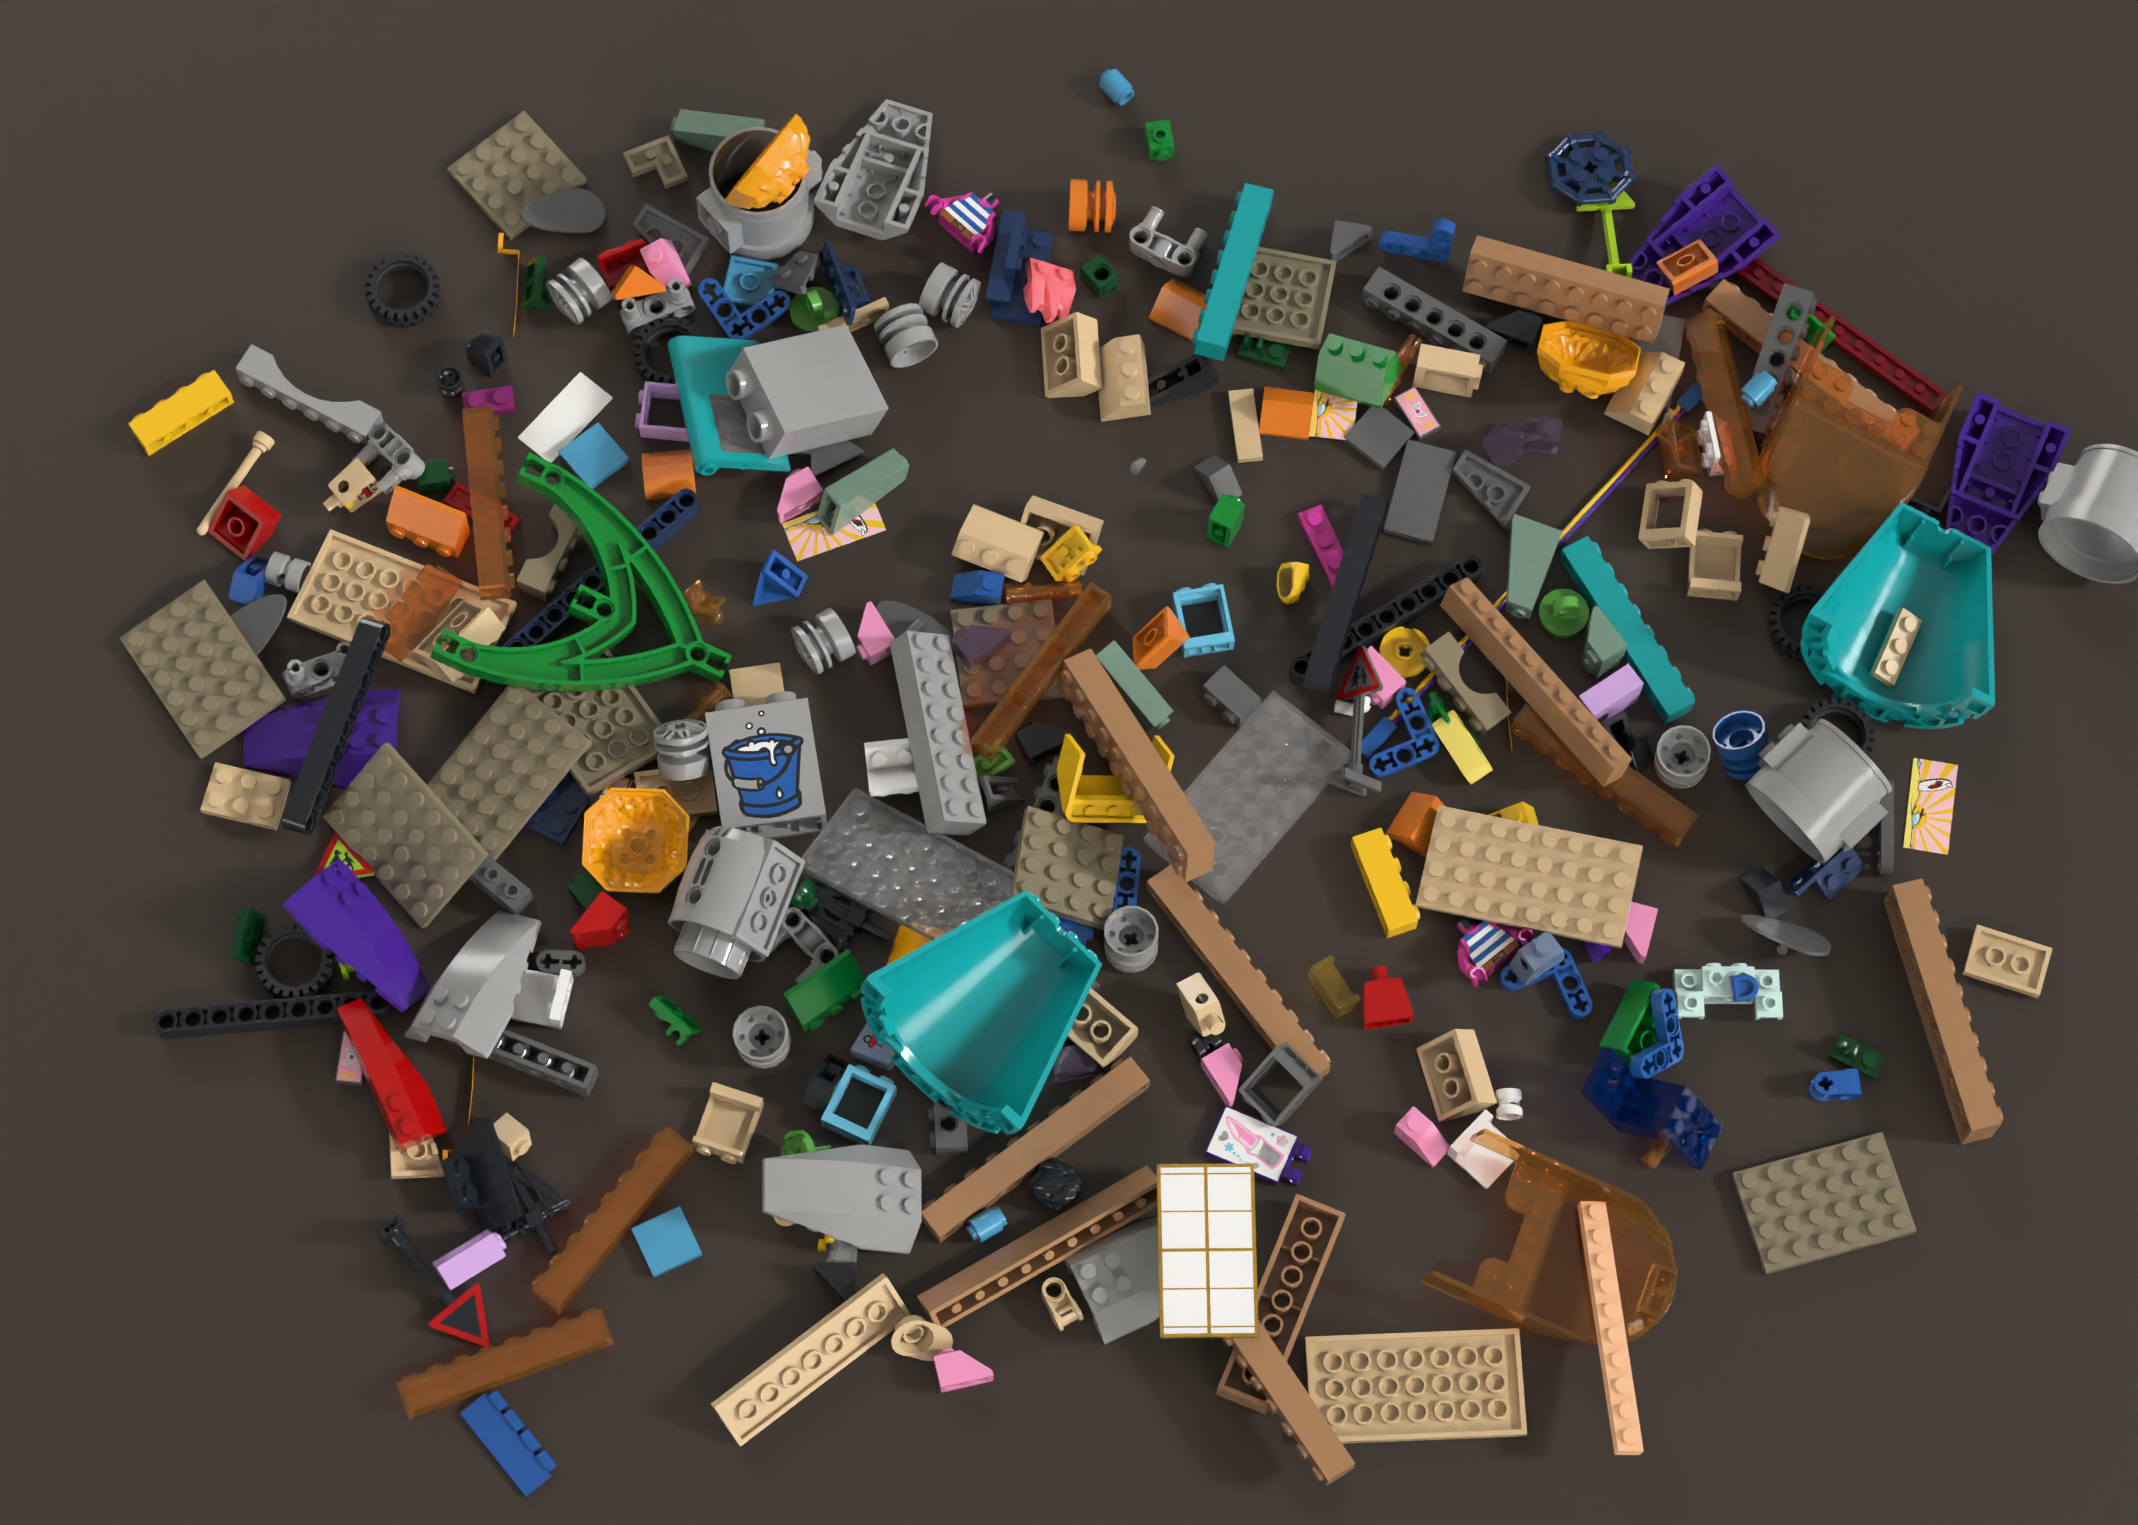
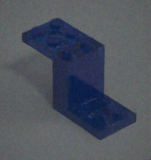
[1580,1047,1723,1170]

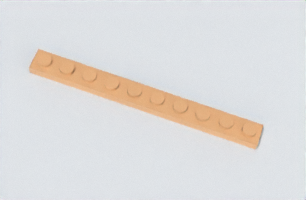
[1577,1201,1644,1455]

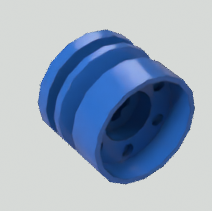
[1712,711,1771,780]

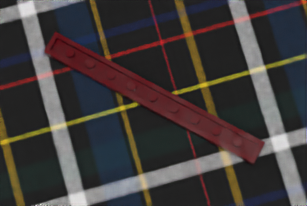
[1733,257,1948,415]

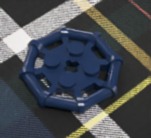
[1545,131,1636,207]

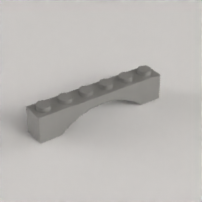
[236,344,384,445]

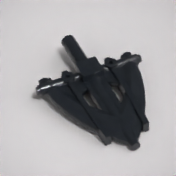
[806,878,893,952]
[501,1160,571,1256]

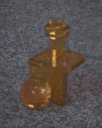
[681,580,726,626]

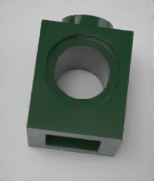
[1080,253,1119,299]
[418,458,456,495]
[568,871,607,913]

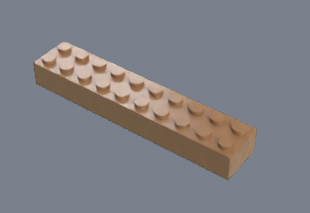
[1061,649,1216,882]
[1883,878,2003,1145]

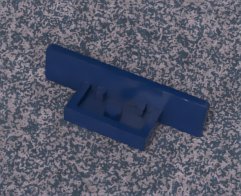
[986,210,1027,304]
[819,240,871,326]
[1783,831,1870,900]

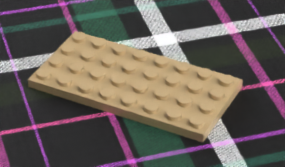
[287,529,517,694]
[1416,805,1643,948]
[1305,1328,1527,1444]

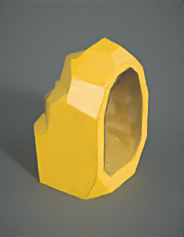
[1277,562,1309,604]

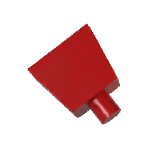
[1362,966,1414,1030]

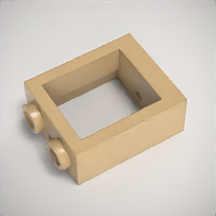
[1412,344,1483,398]
[1638,479,1703,549]

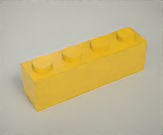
[128,370,234,456]
[1350,828,1420,938]

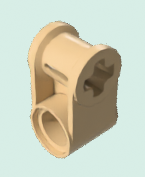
[1041,1277,1084,1332]

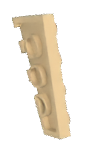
[389,1132,445,1179]

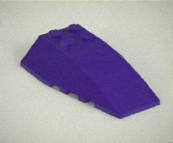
[1628,164,1782,306]
[1945,392,2072,557]
[243,689,400,789]
[282,858,430,1012]

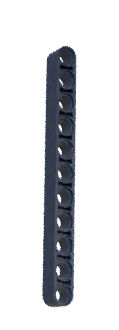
[494,488,699,684]

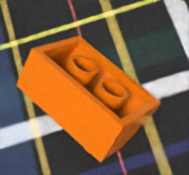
[386,485,471,558]

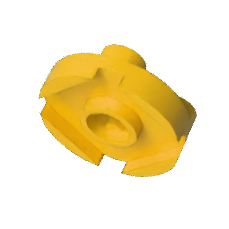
[1379,627,1430,679]

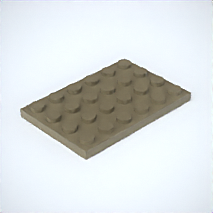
[120,580,287,759]
[508,650,662,797]
[427,686,592,861]
[323,743,489,928]
[1731,1132,1917,1275]

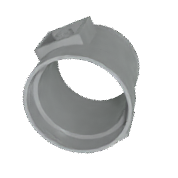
[696,127,823,261]
[2038,444,2138,584]
[1745,718,1892,864]

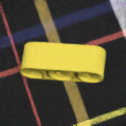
[1432,710,1493,785]

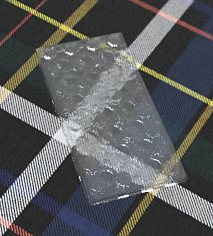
[1143,690,1351,905]
[801,788,1014,941]

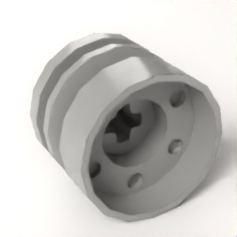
[546,258,612,325]
[919,262,981,328]
[874,303,938,368]
[791,608,856,675]
[653,719,713,781]
[1654,725,1711,789]
[1104,906,1159,973]
[733,1006,791,1069]

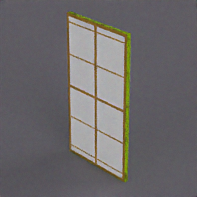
[1157,1163,1259,1339]

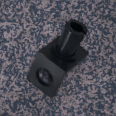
[1906,488,1951,520]

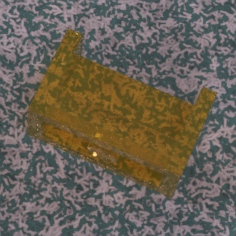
[1308,955,1360,1019]

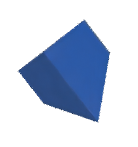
[752,550,808,606]

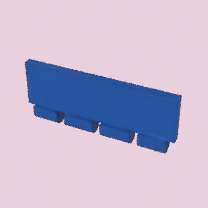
[460,1390,557,1497]

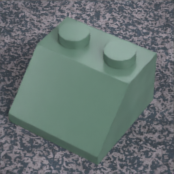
[1582,606,1628,679]

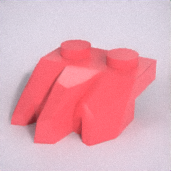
[1023,258,1076,323]

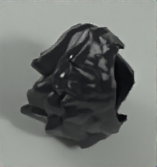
[1027,1157,1081,1210]

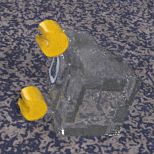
[818,1234,857,1264]

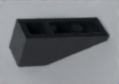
[1148,354,1220,407]

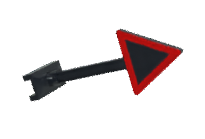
[377,1214,490,1348]

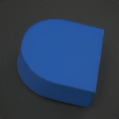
[1729,974,1759,1002]

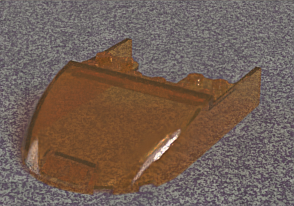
[1755,316,1964,560]
[1420,1129,1678,1346]

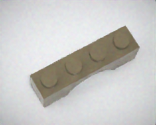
[516,503,580,601]
[1420,632,1511,736]

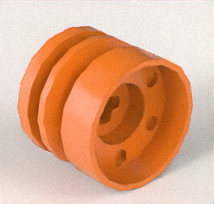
[1069,179,1116,233]

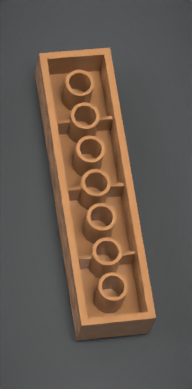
[1462,235,1670,345]
[1216,1194,1346,1415]

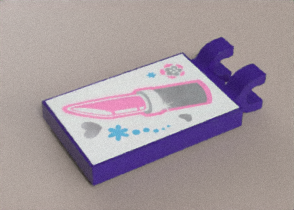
[1205,1106,1313,1187]

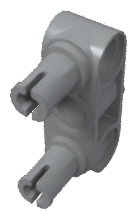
[1129,206,1208,278]
[619,278,695,337]
[352,422,425,496]
[282,642,350,699]
[770,907,840,983]

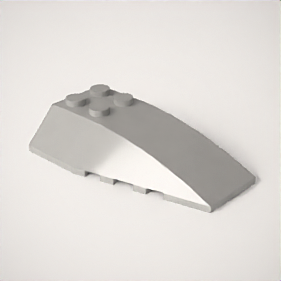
[814,99,933,241]
[404,911,542,1059]
[762,1144,922,1255]
[1063,1217,1160,1345]

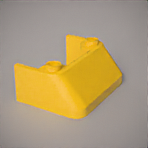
[1057,734,1174,823]

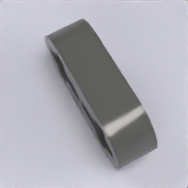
[536,950,587,977]

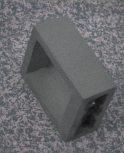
[1238,1042,1323,1127]

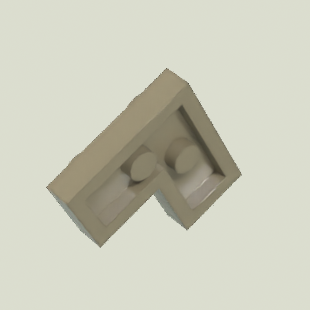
[623,135,688,189]

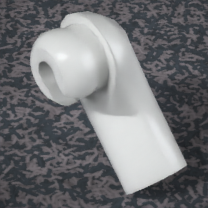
[1334,696,1371,716]

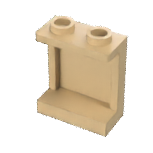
[1687,529,1744,601]
[692,1082,764,1164]

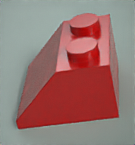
[207,485,282,561]
[570,891,631,950]

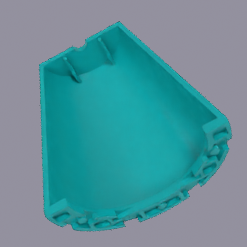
[1800,502,1995,729]
[860,890,1102,1135]

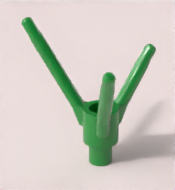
[1423,691,1480,746]

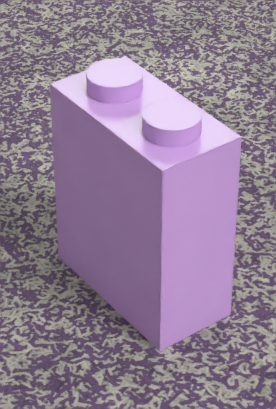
[1578,664,1644,723]

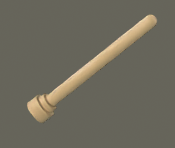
[197,431,275,536]

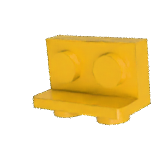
[1040,525,1102,582]

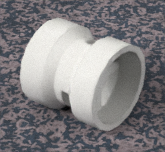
[1495,1088,1523,1120]

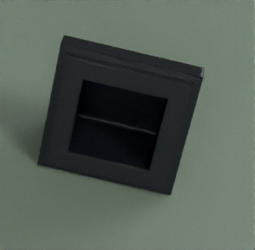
[1623,736,1654,774]

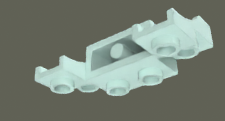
[1673,963,1783,1020]

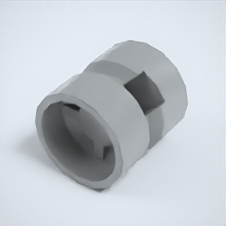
[264,551,311,593]

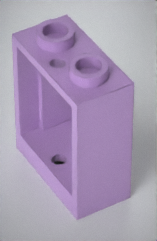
[635,381,689,442]
[432,1229,507,1290]

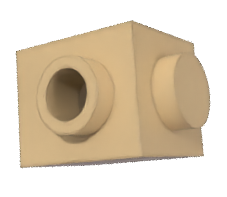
[494,1112,532,1161]

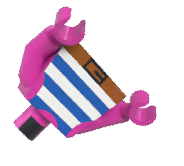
[924,192,999,254]
[1457,917,1536,987]

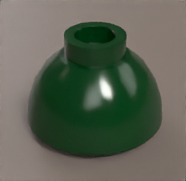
[788,876,819,911]

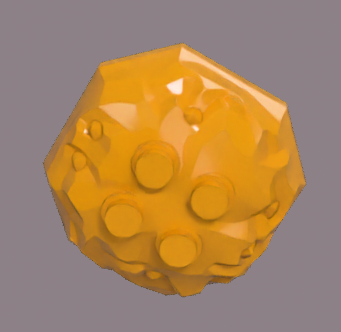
[725,114,811,209]
[1537,320,1641,399]
[582,788,690,894]

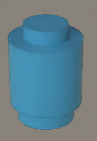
[1099,69,1135,105]
[1740,370,1778,408]
[966,1206,1007,1243]

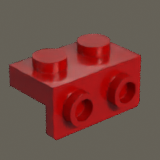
[597,239,652,291]

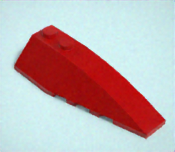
[336,999,448,1152]

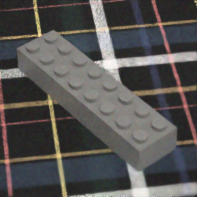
[890,631,987,836]

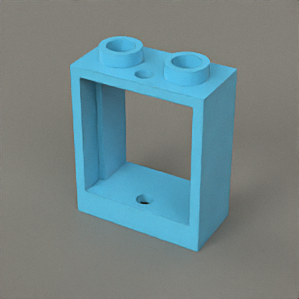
[1172,583,1235,658]
[821,1064,897,1145]

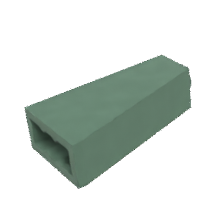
[670,109,765,152]
[816,448,910,535]
[1505,514,1562,619]
[1095,640,1173,730]

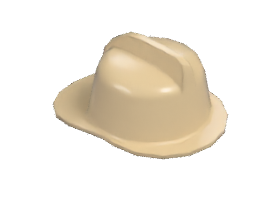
[891,1315,953,1361]

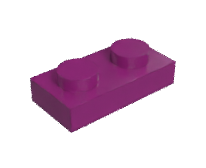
[462,385,516,419]

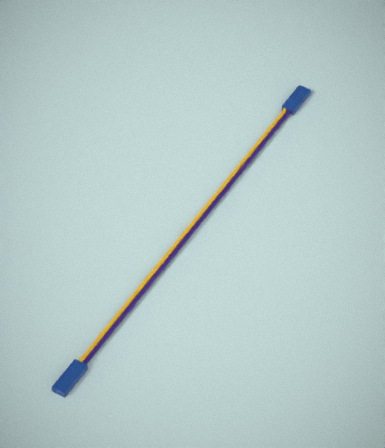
[1361,373,1716,760]

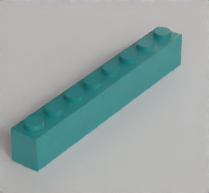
[1192,183,1274,361]
[1559,536,1695,725]

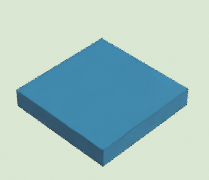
[720,255,780,311]
[558,423,630,489]
[631,1206,702,1277]

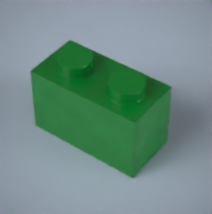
[1206,493,1245,548]

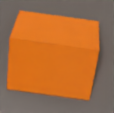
[1656,239,1718,296]
[611,265,666,300]
[1149,278,1207,341]
[1259,387,1314,440]
[641,449,696,502]
[1132,606,1190,670]
[1385,792,1446,858]

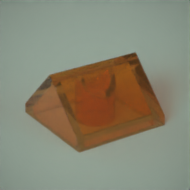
[1657,419,1703,479]

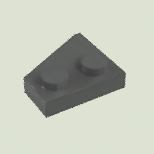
[768,251,821,295]

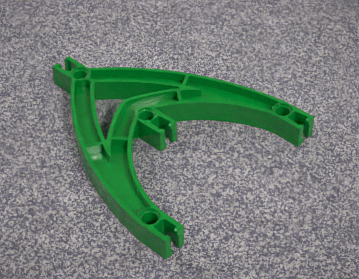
[430,452,732,692]

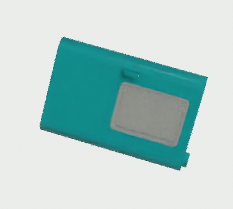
[667,336,791,476]

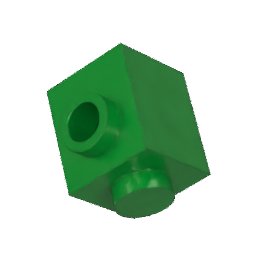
[1144,120,1174,161]

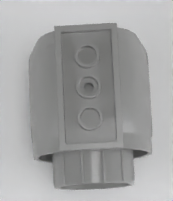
[668,826,805,979]

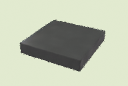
[1344,406,1414,470]

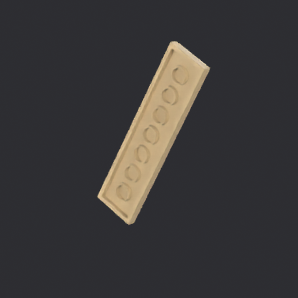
[711,1273,911,1447]

